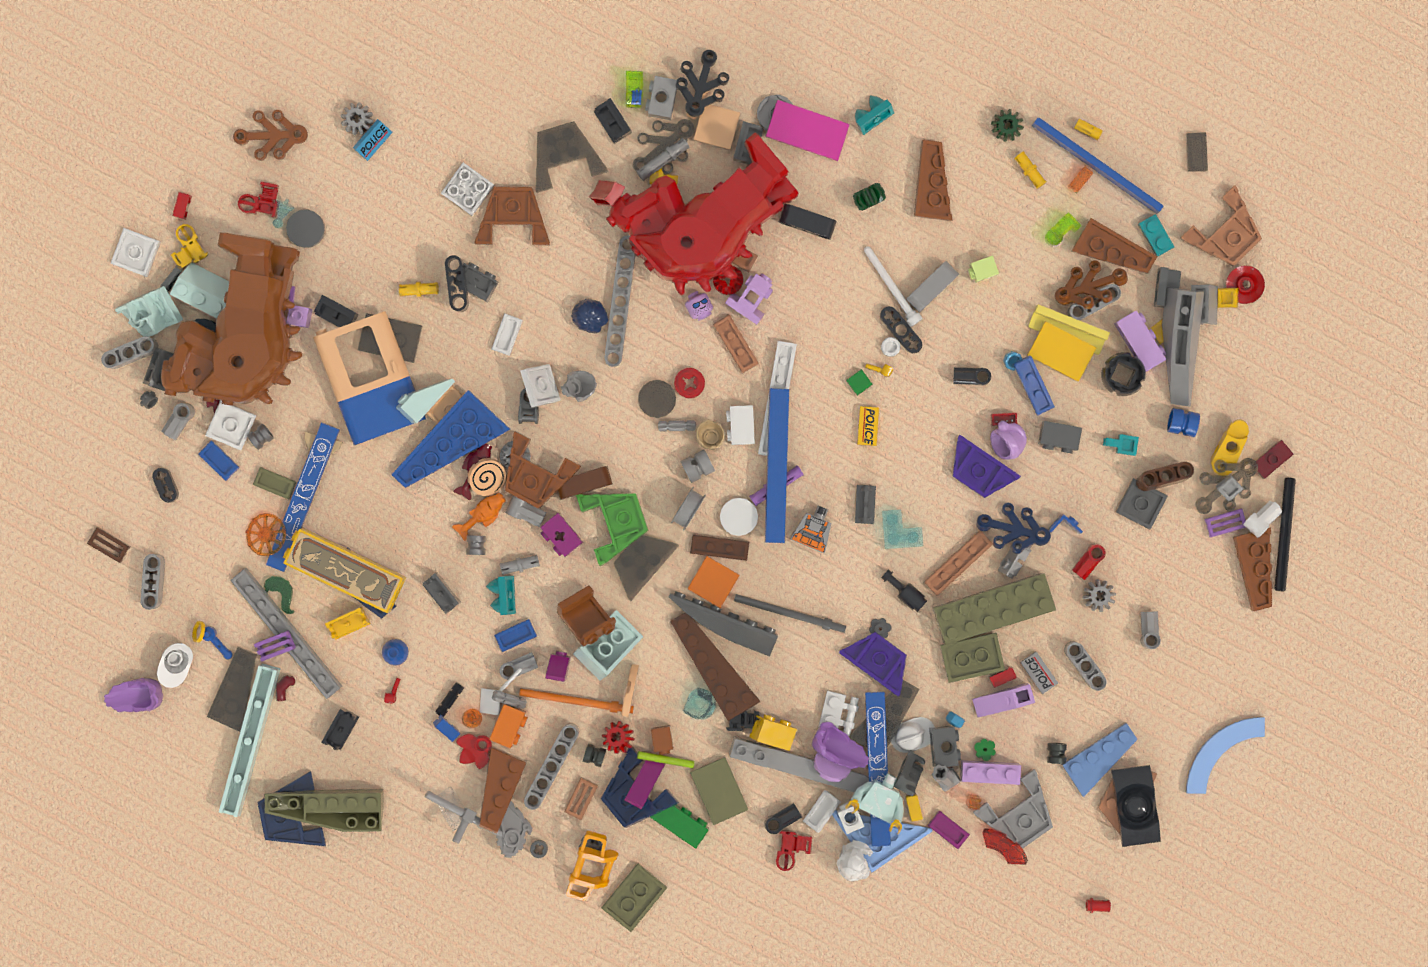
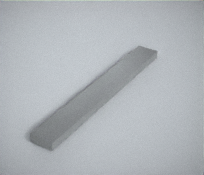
[230,568,342,699]

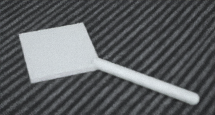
[480,668,522,715]

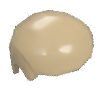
[696,420,725,450]

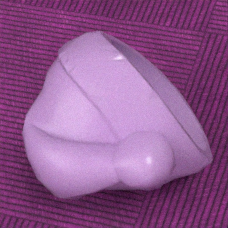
[990,421,1027,460]

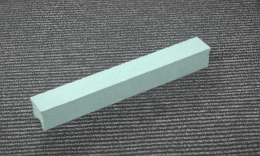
[219,663,281,817]

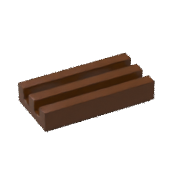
[87,527,131,563]

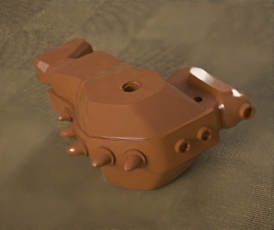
[161,232,302,406]

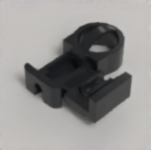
[726,711,759,731]

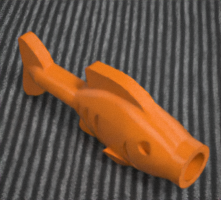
[452,492,506,541]

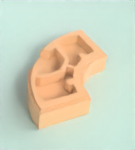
[621,664,639,717]

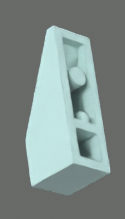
[396,379,455,423]

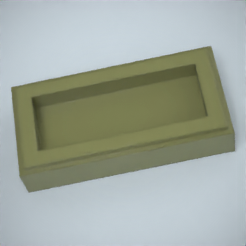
[253,467,296,499]

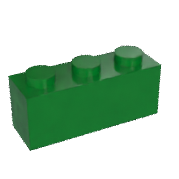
[650,805,709,849]

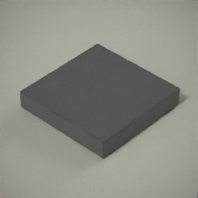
[1116,478,1168,530]

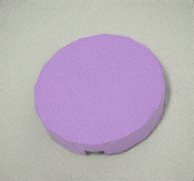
[814,752,851,782]

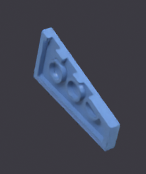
[1062,723,1137,797]

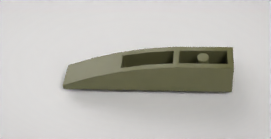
[265,789,384,832]

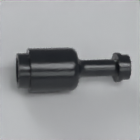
[881,569,927,612]

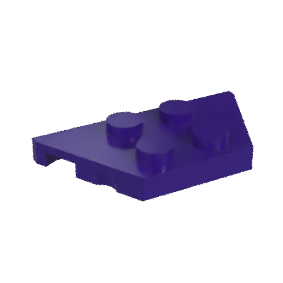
[952,435,1021,498]
[839,632,907,697]

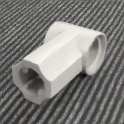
[1243,501,1282,538]

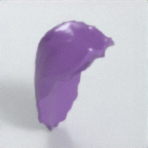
[104,678,163,712]
[812,722,869,769]

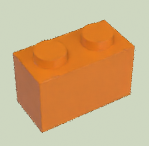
[489,704,528,749]

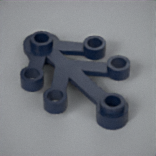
[976,503,1051,554]

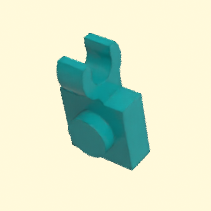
[1103,434,1139,456]

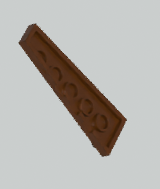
[670,612,761,721]

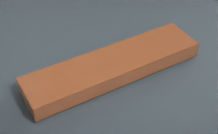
[924,530,993,596]

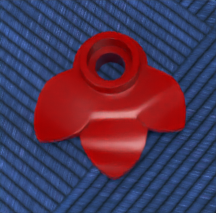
[456,734,492,769]

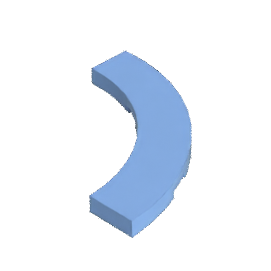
[1186,717,1265,794]

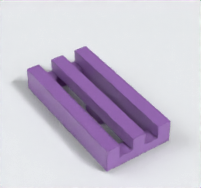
[1204,508,1246,538]
[254,630,296,662]

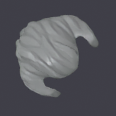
[561,371,597,402]

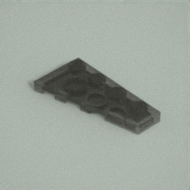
[207,647,257,732]
[849,680,920,748]

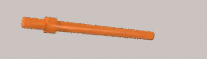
[519,688,634,714]

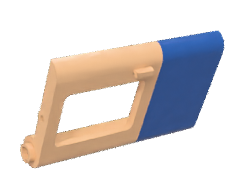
[313,311,426,445]

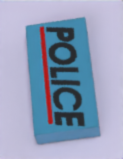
[353,119,392,161]

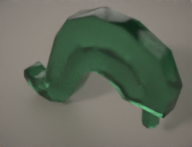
[264,576,295,614]

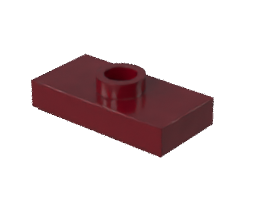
[1251,440,1294,479]

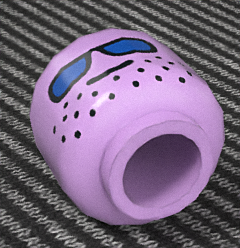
[685,291,713,321]

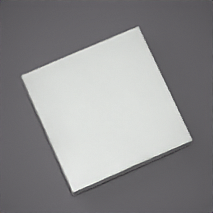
[110,228,161,277]
[520,364,561,408]
[205,400,256,450]

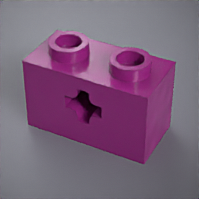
[540,513,583,557]

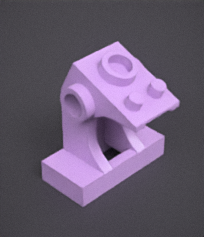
[725,273,773,325]

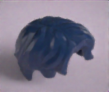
[571,299,608,334]

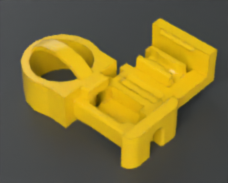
[171,224,208,269]

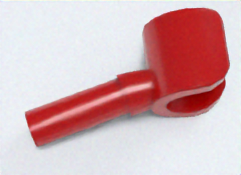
[384,678,401,704]

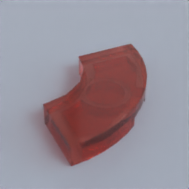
[982,828,1028,865]

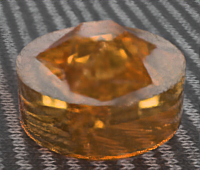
[462,709,482,728]

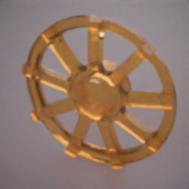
[245,513,286,556]

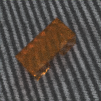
[1067,166,1093,194]
[966,794,981,810]

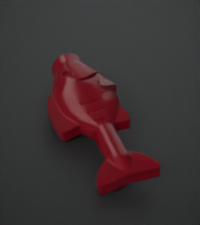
[453,443,492,500]

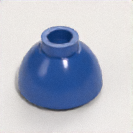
[382,639,409,666]

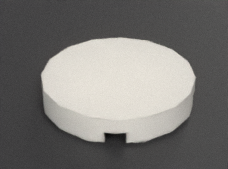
[720,498,758,536]

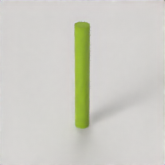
[637,751,694,768]

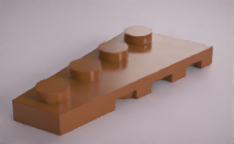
[914,140,953,221]
[1071,218,1158,274]

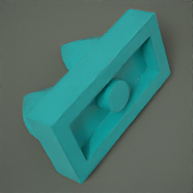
[855,95,894,135]
[486,576,516,615]

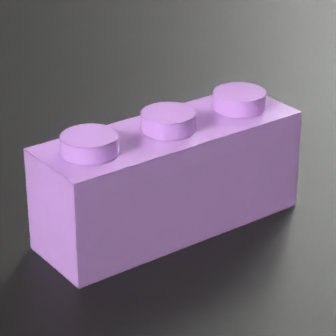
[1114,310,1166,372]
[960,760,1021,785]

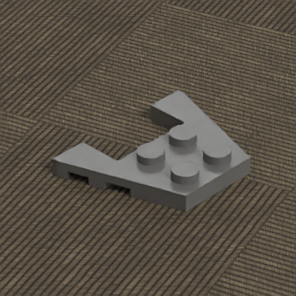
[973,769,1053,849]

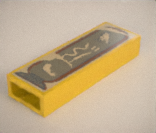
[283,528,407,613]

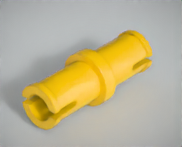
[1014,151,1047,189]
[399,282,439,297]

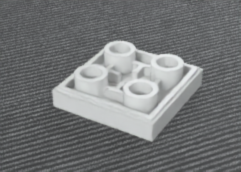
[441,162,495,216]

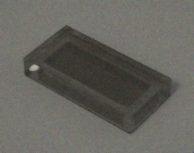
[1186,132,1208,172]

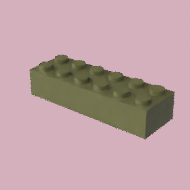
[932,573,1056,645]

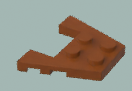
[475,187,550,246]
[505,431,581,509]

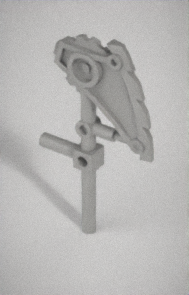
[425,791,533,858]

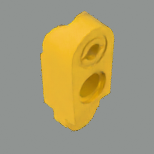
[1210,419,1249,476]

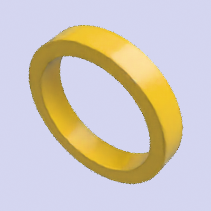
[192,621,205,643]

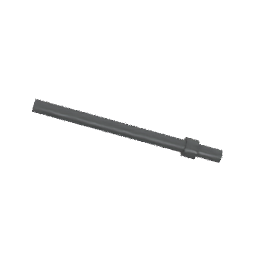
[734,594,846,633]

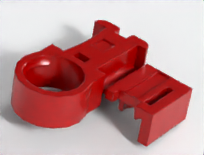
[238,181,279,218]
[776,831,813,871]

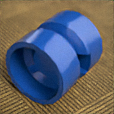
[1167,408,1200,437]

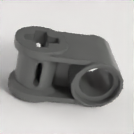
[518,388,539,424]

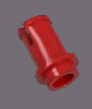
[1086,898,1111,913]

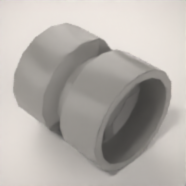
[680,450,715,483]

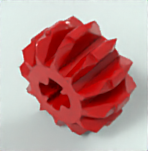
[602,721,635,754]

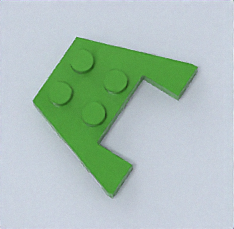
[576,494,649,566]

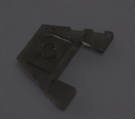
[535,121,608,193]

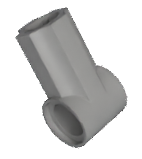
[161,403,195,440]
[505,495,547,527]
[1140,611,1161,649]
[500,652,538,680]
[932,765,961,792]

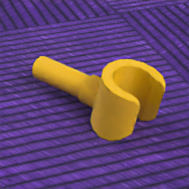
[865,364,893,377]

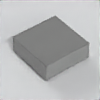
[1216,474,1243,501]

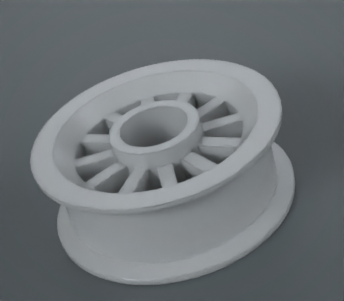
[671,487,706,531]

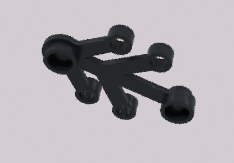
[676,50,729,117]

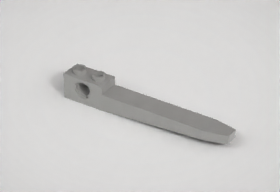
[729,736,869,792]

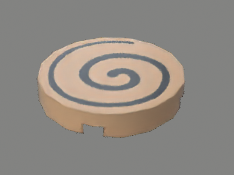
[468,458,506,496]

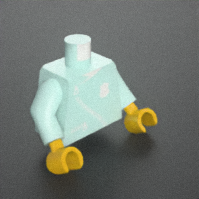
[845,773,904,834]

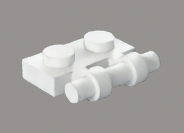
[818,690,859,736]

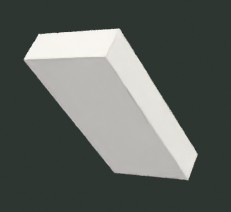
[492,313,523,356]
[803,790,841,833]

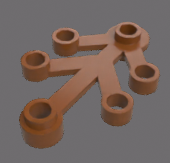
[233,110,308,161]
[1055,260,1128,309]

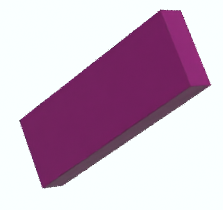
[625,752,665,809]

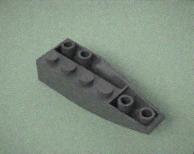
[669,591,778,657]

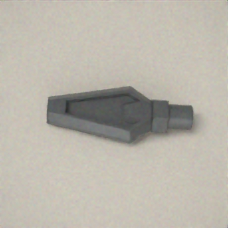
[160,265,183,292]

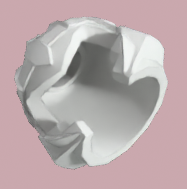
[836,840,873,882]

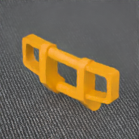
[566,831,618,901]

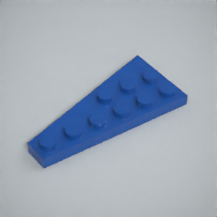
[392,390,511,488]

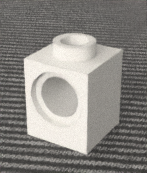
[837,803,865,834]

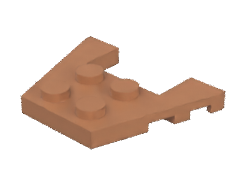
[1180,185,1262,266]

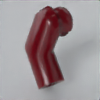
[276,675,295,701]

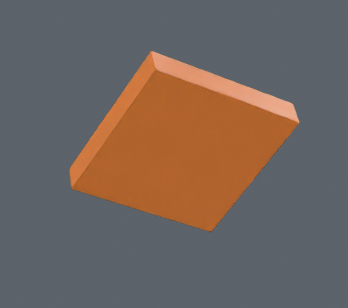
[688,556,740,608]

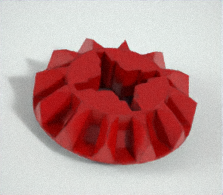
[713,266,744,295]
[674,368,705,398]

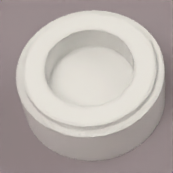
[881,337,900,357]

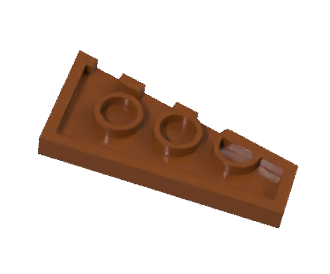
[1233,527,1272,611]
[479,748,526,834]

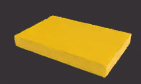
[1027,321,1096,382]

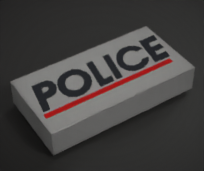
[1020,651,1058,694]

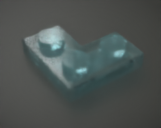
[882,509,923,549]

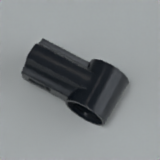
[953,367,992,386]
[764,803,802,834]

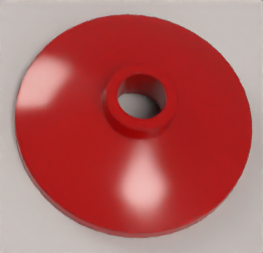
[1226,265,1265,304]

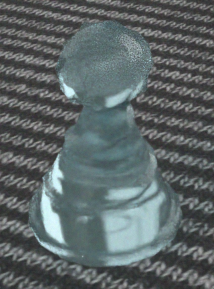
[273,199,294,228]

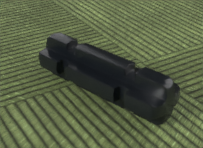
[435,682,464,717]

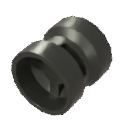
[582,743,607,767]
[1047,743,1067,764]

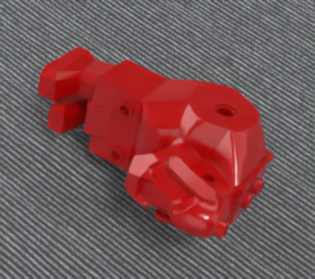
[606,133,799,295]

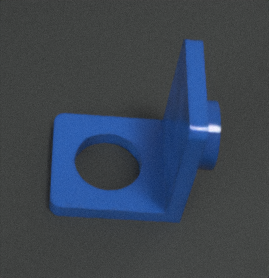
[1048,514,1083,534]

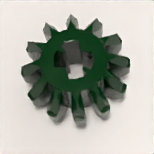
[991,109,1024,142]
[853,183,886,211]

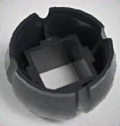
[1101,352,1146,396]

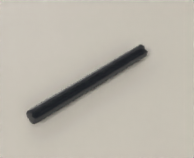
[1274,477,1296,592]

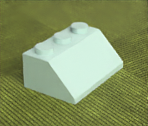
[170,262,229,318]

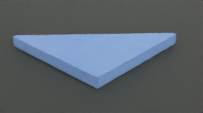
[832,810,932,873]

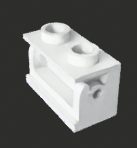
[726,405,755,445]

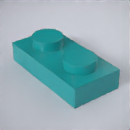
[1138,214,1174,257]

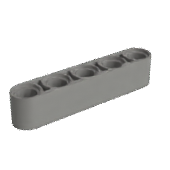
[524,723,579,810]

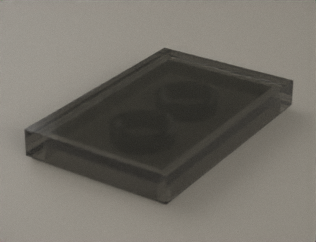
[358,313,423,363]

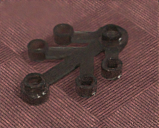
[633,119,694,174]
[1195,458,1258,514]

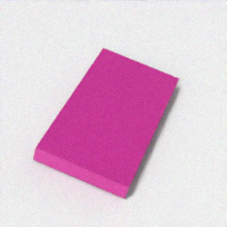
[765,100,850,161]

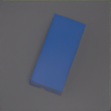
[433,715,460,742]

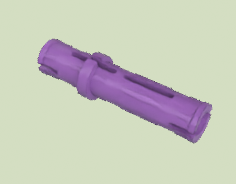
[749,465,804,506]

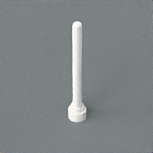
[864,246,923,327]

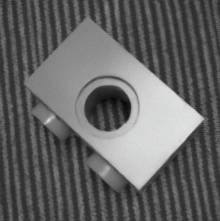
[645,76,677,121]

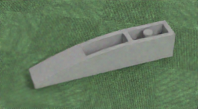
[1162,287,1204,407]

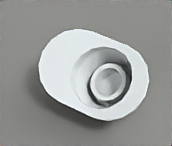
[157,643,193,688]
[890,717,935,753]

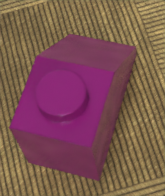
[545,651,571,682]

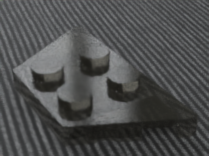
[614,535,679,601]

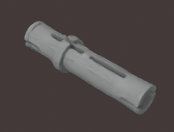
[636,137,690,181]

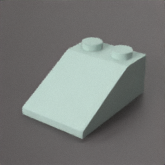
[573,610,643,681]

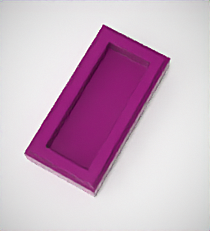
[928,810,970,849]

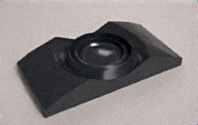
[1111,765,1161,847]

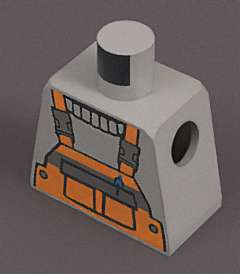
[790,505,831,553]

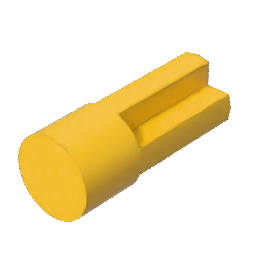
[1074,118,1103,141]

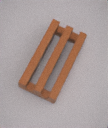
[564,777,598,820]

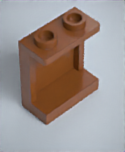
[557,585,616,647]

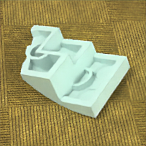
[115,286,183,337]

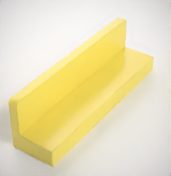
[1028,304,1110,355]

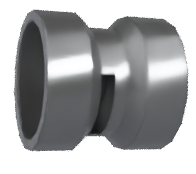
[247,423,274,450]
[466,535,486,555]

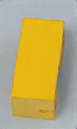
[905,794,923,822]

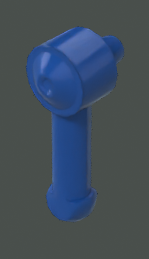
[203,626,233,660]

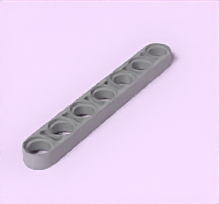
[604,235,635,367]

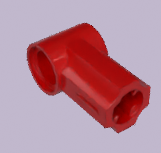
[1072,543,1106,580]

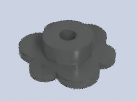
[869,618,892,638]

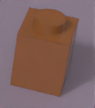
[651,725,674,755]

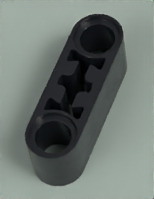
[778,204,837,240]
[445,255,469,312]

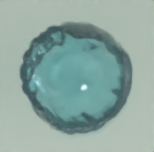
[683,687,716,720]

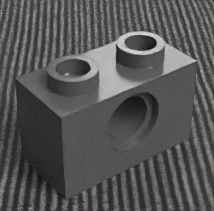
[929,726,961,767]

